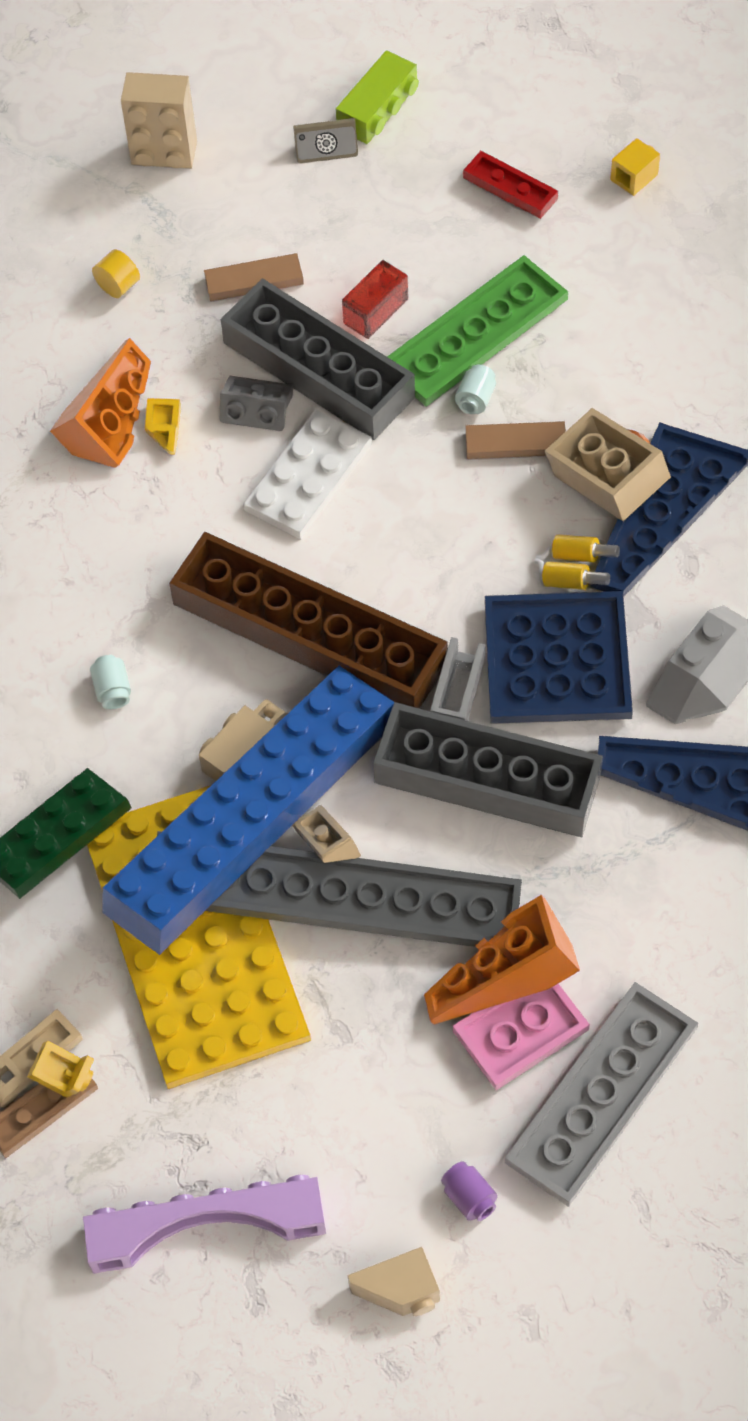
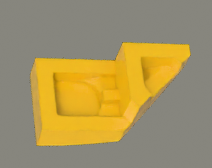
[145,398,181,455]

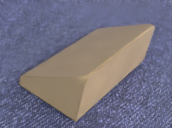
[292,805,361,863]

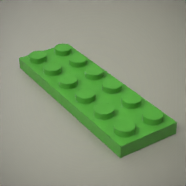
[387,255,568,407]

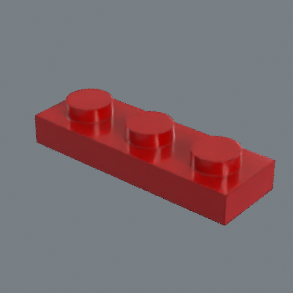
[463,150,558,219]

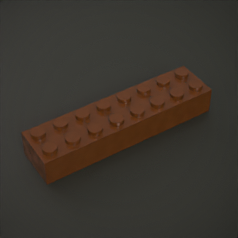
[169,531,448,709]

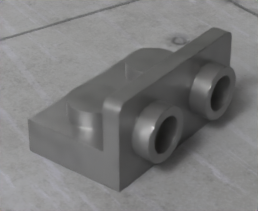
[220,375,293,431]

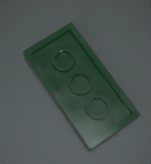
[0,768,132,899]

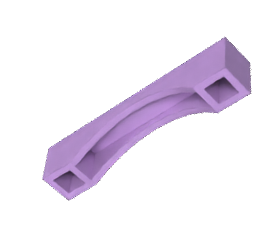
[83,1175,326,1274]

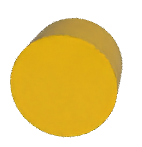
[92,249,140,298]

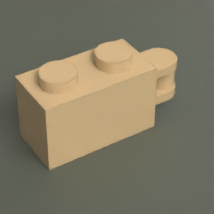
[199,699,288,781]

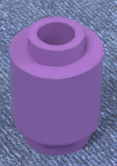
[441,1161,498,1221]

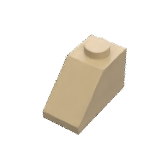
[347,1247,440,1316]

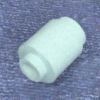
[455,364,496,414]
[90,655,131,709]

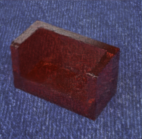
[342,260,408,339]

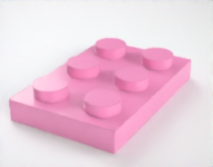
[453,983,590,1090]

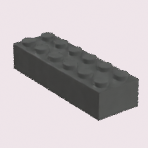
[220,278,415,440]
[373,702,603,838]

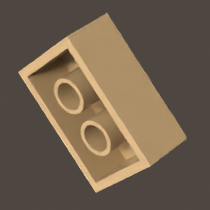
[121,72,197,169]
[545,408,671,521]

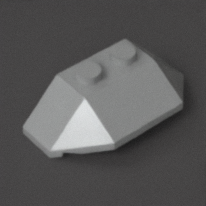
[646,605,748,724]

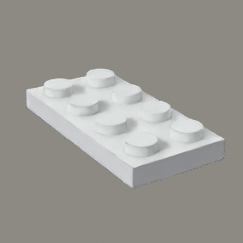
[243,409,372,540]

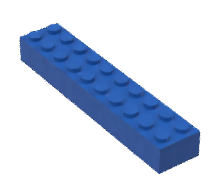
[102,666,394,955]

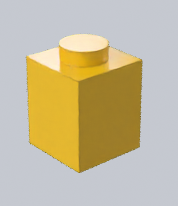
[610,138,660,196]

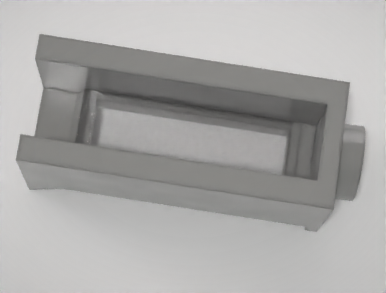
[430,637,486,721]

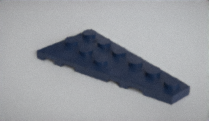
[590,422,748,596]
[598,736,748,831]

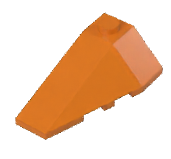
[50,338,151,468]
[424,895,580,1025]

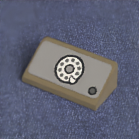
[293,118,358,163]

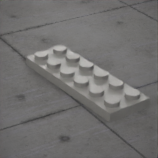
[505,982,699,1207]

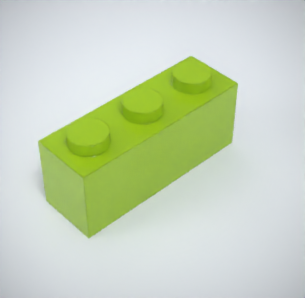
[335,50,419,144]

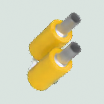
[535,534,620,590]

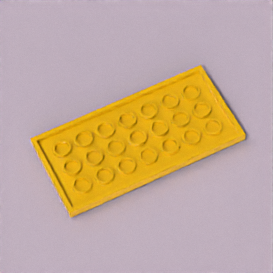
[87,785,311,1089]

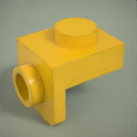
[27,1041,94,1098]

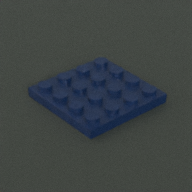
[484,591,633,724]

